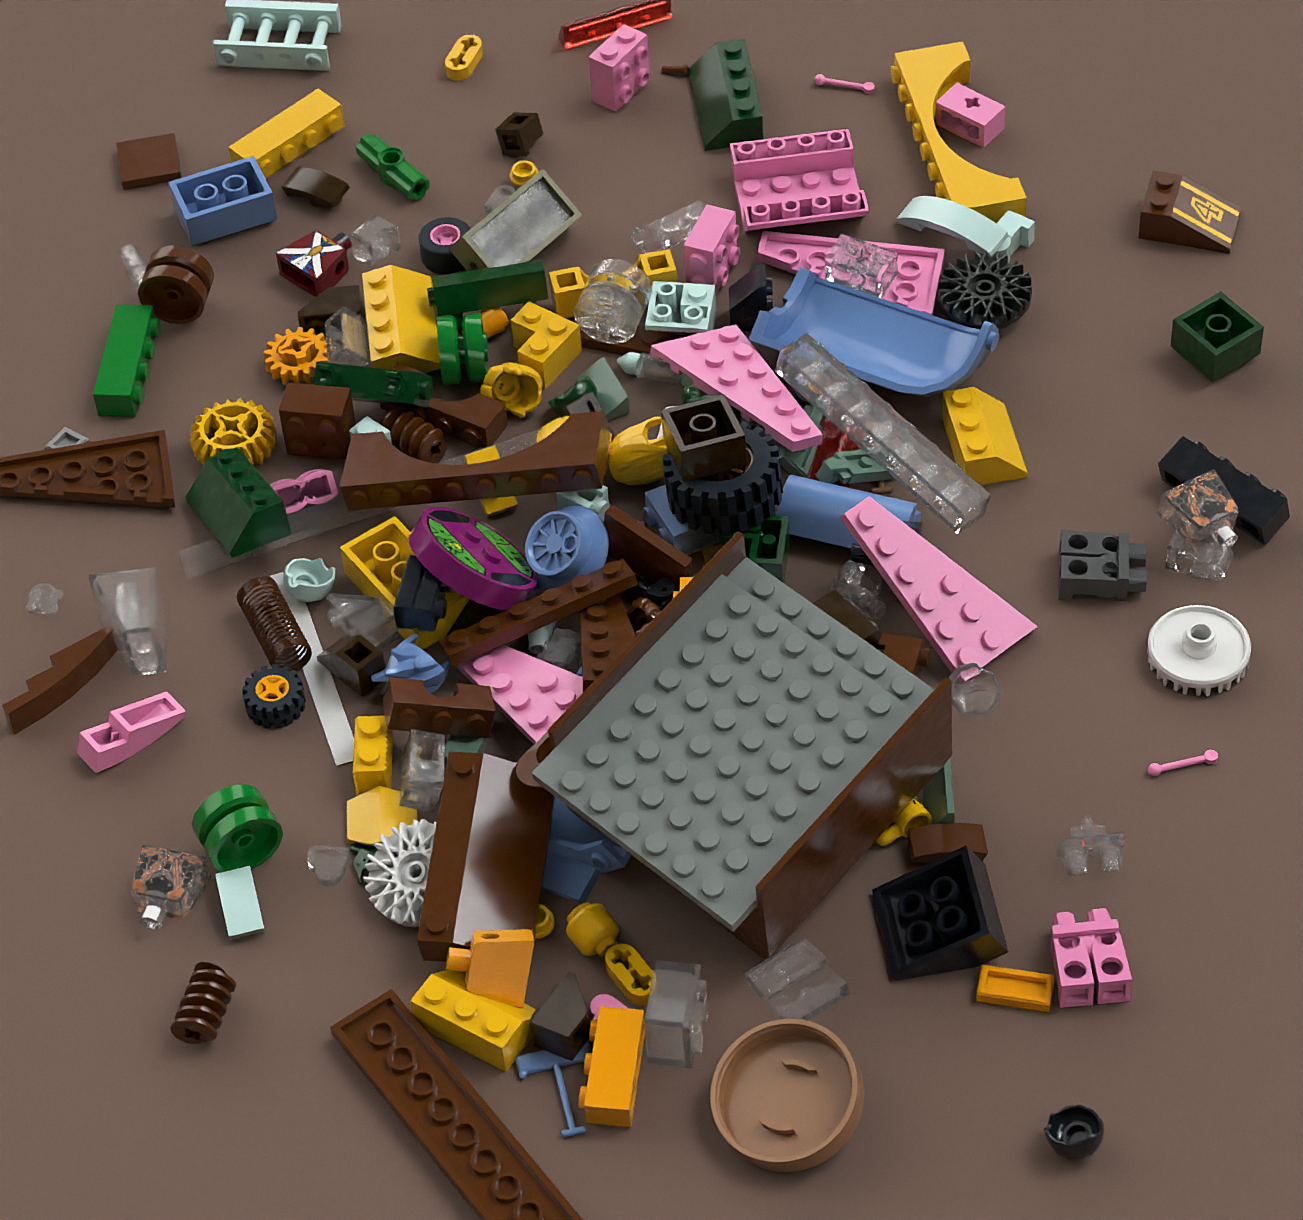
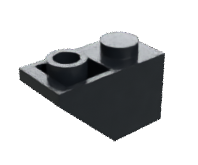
[729,264,773,332]

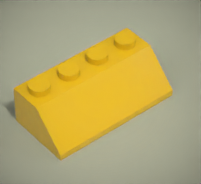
[362,265,441,373]
[340,516,470,650]

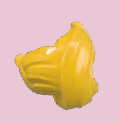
[480,362,543,418]

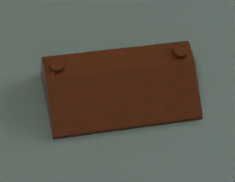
[417,751,556,962]

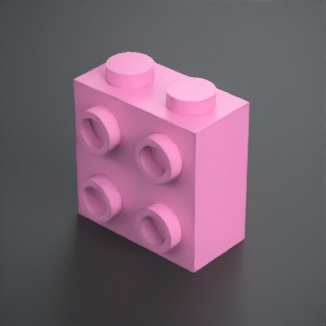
[589,24,651,112]
[684,204,740,293]

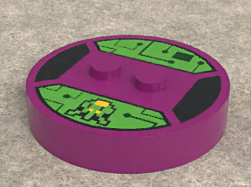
[408,507,538,610]

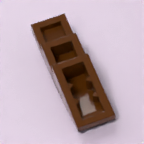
[2,625,118,734]

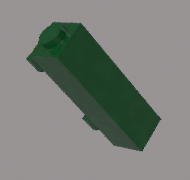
[427,260,549,332]
[313,362,433,408]

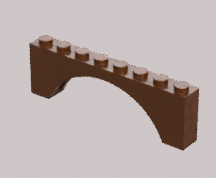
[339,411,611,511]

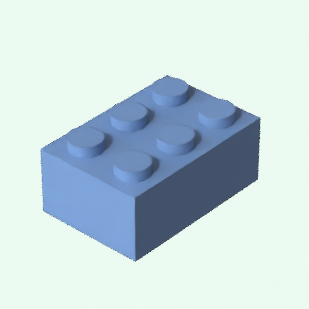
[168,156,277,246]

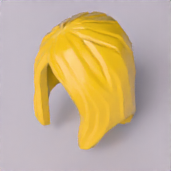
[608,417,668,486]

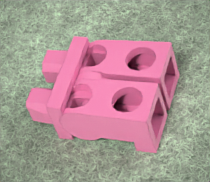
[1050,908,1132,1008]

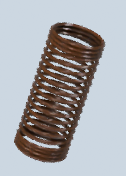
[236,576,312,672]

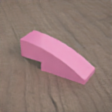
[77,691,186,773]

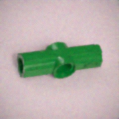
[356,133,430,201]

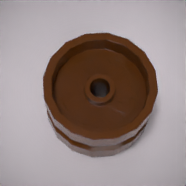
[138,245,214,324]

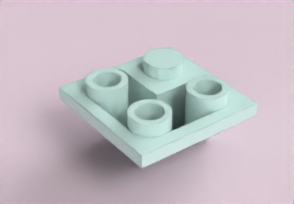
[645,281,716,333]

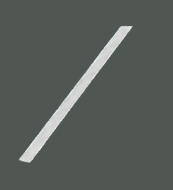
[270,572,354,766]

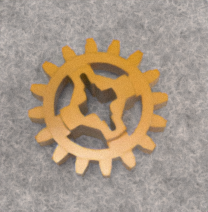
[264,327,333,385]

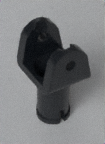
[625,574,676,611]

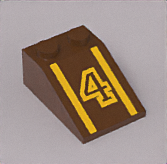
[1138,170,1241,254]

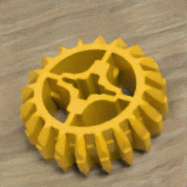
[190,398,277,465]

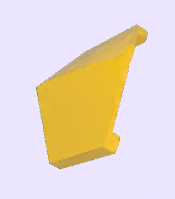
[347,786,418,846]

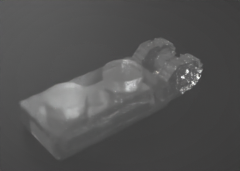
[630,200,706,254]

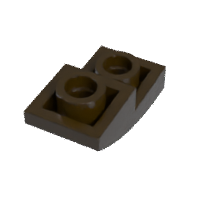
[281,167,350,208]

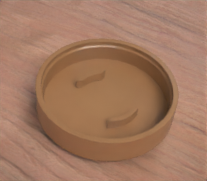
[710,1018,864,1173]

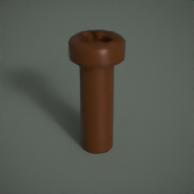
[662,64,689,76]

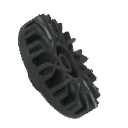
[938,251,1032,329]

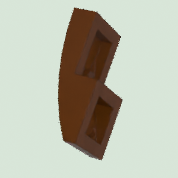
[907,823,988,863]

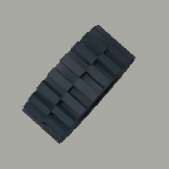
[663,421,783,535]

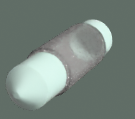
[617,352,699,389]

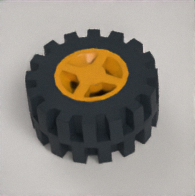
[242,665,306,729]

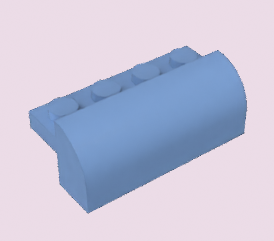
[776,475,922,548]

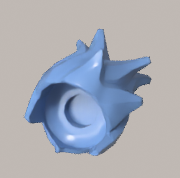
[371,633,451,701]

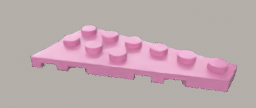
[757,231,945,316]
[650,325,823,452]
[840,496,1038,683]
[456,645,583,744]

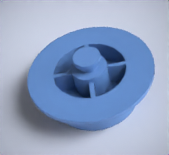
[525,505,609,591]

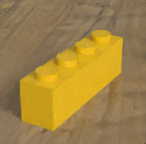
[229,89,345,179]

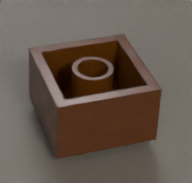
[279,383,356,459]

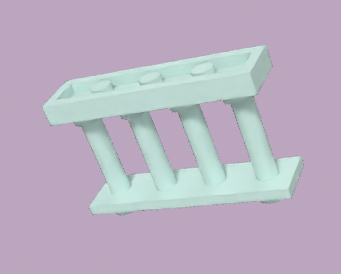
[213,0,342,71]

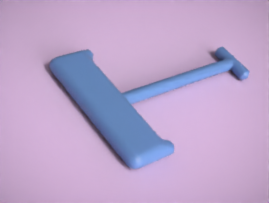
[515,1041,592,1138]

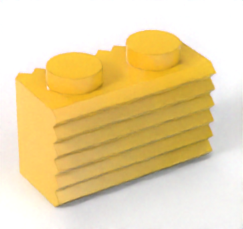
[353,715,393,796]

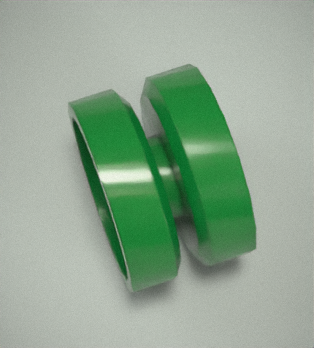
[437,313,489,386]
[191,784,283,872]

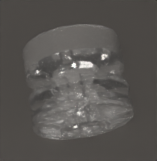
[574,259,653,344]

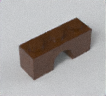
[383,677,496,738]

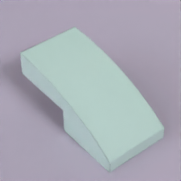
[215,866,265,940]

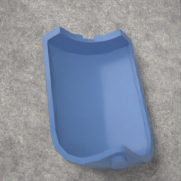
[749,267,999,397]

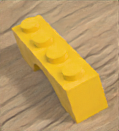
[549,249,677,318]

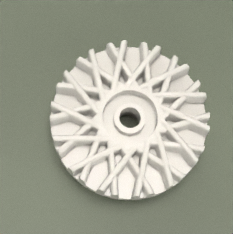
[1147,605,1251,696]
[363,819,437,927]

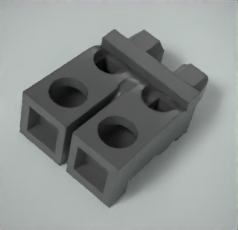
[1058,529,1147,601]

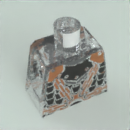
[1157,469,1238,550]
[132,845,211,930]

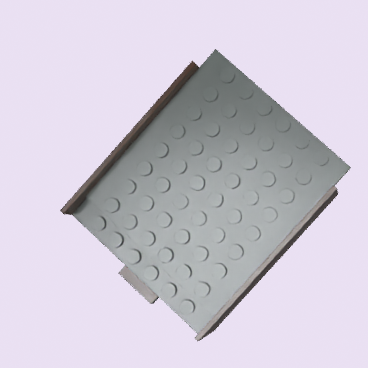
[532,531,952,960]

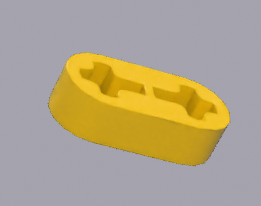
[445,35,483,81]
[605,944,658,1006]

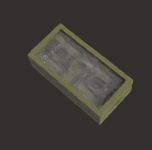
[448,169,582,271]

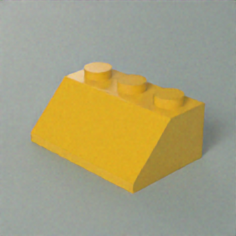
[942,387,1028,488]
[410,970,537,1072]

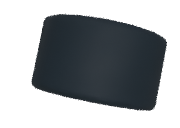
[418,217,471,275]

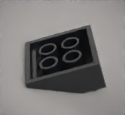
[872,845,1009,981]

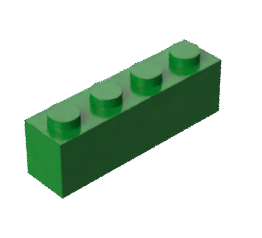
[93,304,161,417]

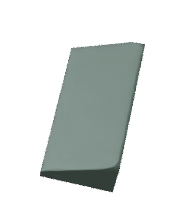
[576,357,630,421]
[923,759,955,824]

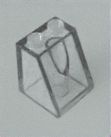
[89,567,167,675]

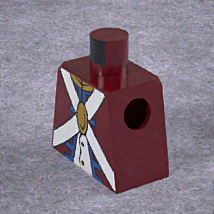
[276,231,352,298]

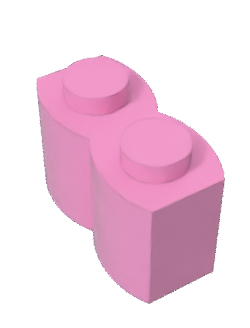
[270,469,339,514]

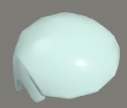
[283,558,336,602]

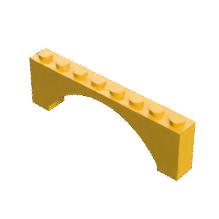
[890,41,1026,223]

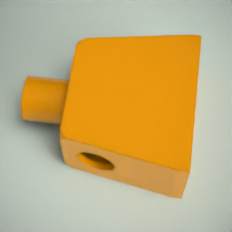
[446,929,534,1008]

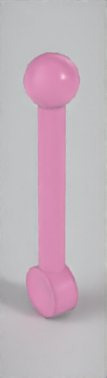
[814,74,875,94]
[1148,750,1218,777]

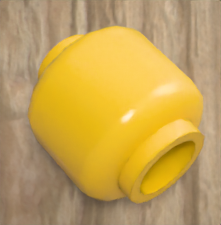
[566,902,620,957]

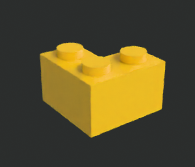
[510,301,582,389]

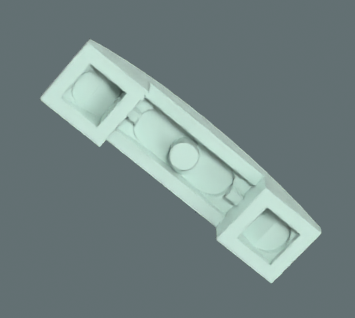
[896,196,1009,257]

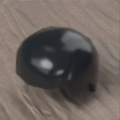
[1044,1105,1104,1160]

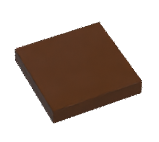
[116,133,182,189]

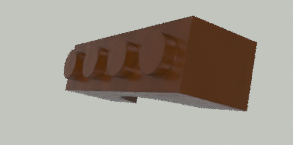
[380,362,508,449]

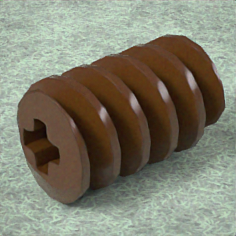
[380,405,446,464]
[170,961,237,1044]

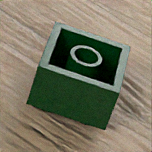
[1170,292,1264,382]

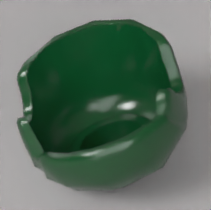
[548,376,597,417]

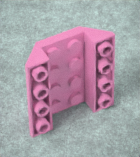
[730,129,869,232]

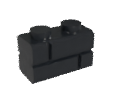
[393,555,453,632]

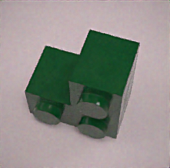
[719,515,790,583]

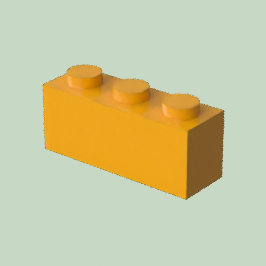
[579,1006,646,1127]

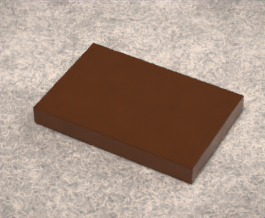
[603,505,692,599]

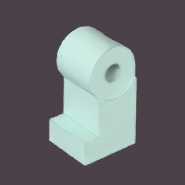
[988,210,1035,264]

